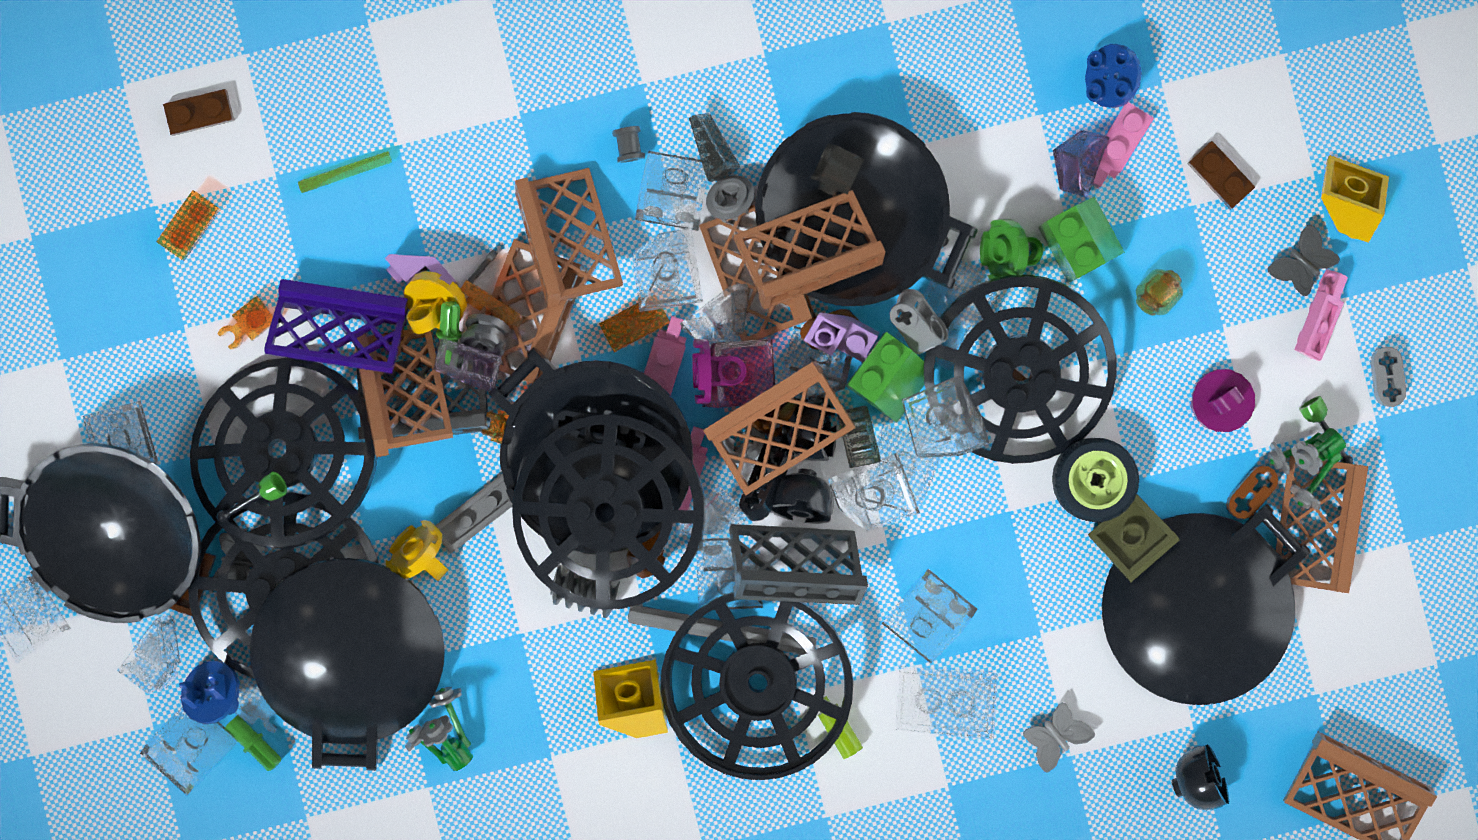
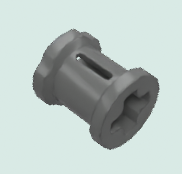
[612,126,645,163]

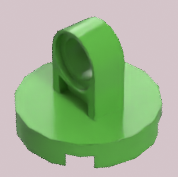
[979,219,1043,279]

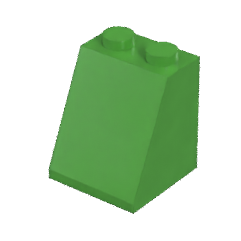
[1038,196,1125,283]
[845,332,924,423]

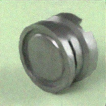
[460,314,510,359]

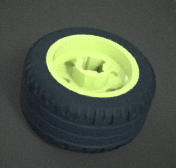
[1052,438,1139,522]

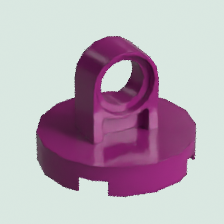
[692,339,746,404]
[1190,369,1255,432]

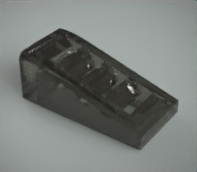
[689,113,740,182]
[837,406,881,468]

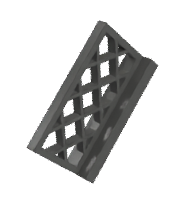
[357,353,492,442]
[729,524,868,605]

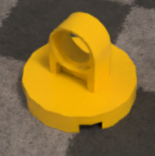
[403,271,467,334]
[385,520,449,582]

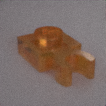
[217,296,273,350]
[481,410,509,444]

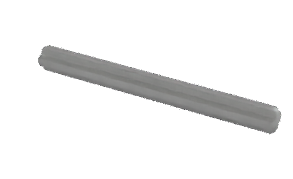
[628,605,817,655]

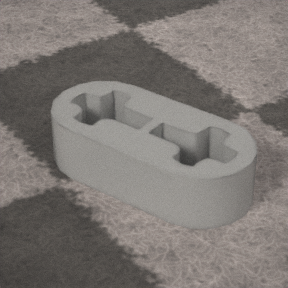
[1370,347,1406,407]

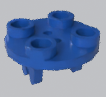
[1085,44,1142,108]
[179,661,240,724]

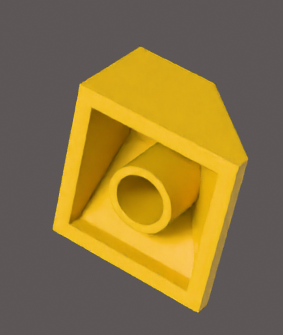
[1321,155,1389,243]
[593,659,668,738]

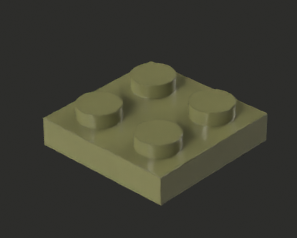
[1088,494,1179,582]

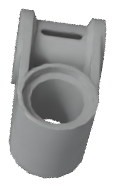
[890,289,948,354]

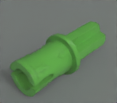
[436,301,462,366]
[225,714,282,771]

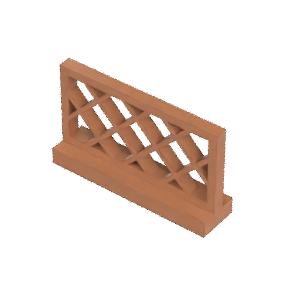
[515,168,623,308]
[733,190,885,310]
[699,204,816,345]
[468,239,588,384]
[355,329,453,457]
[703,360,856,496]
[1276,456,1368,594]
[1283,731,1438,840]

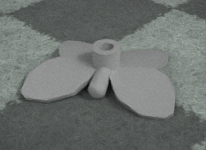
[1023,702,1095,773]

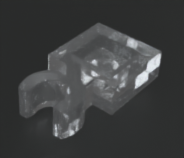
[235,679,277,733]

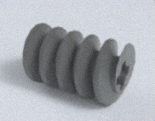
[550,564,620,618]

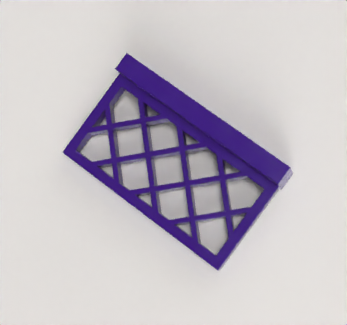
[264,279,409,373]

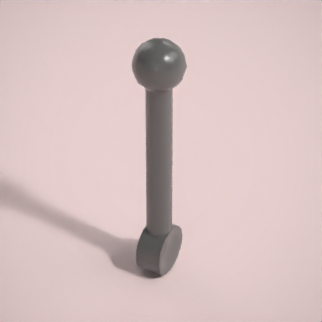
[460,249,498,293]

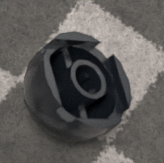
[782,397,837,461]
[771,468,834,524]
[1171,744,1230,811]

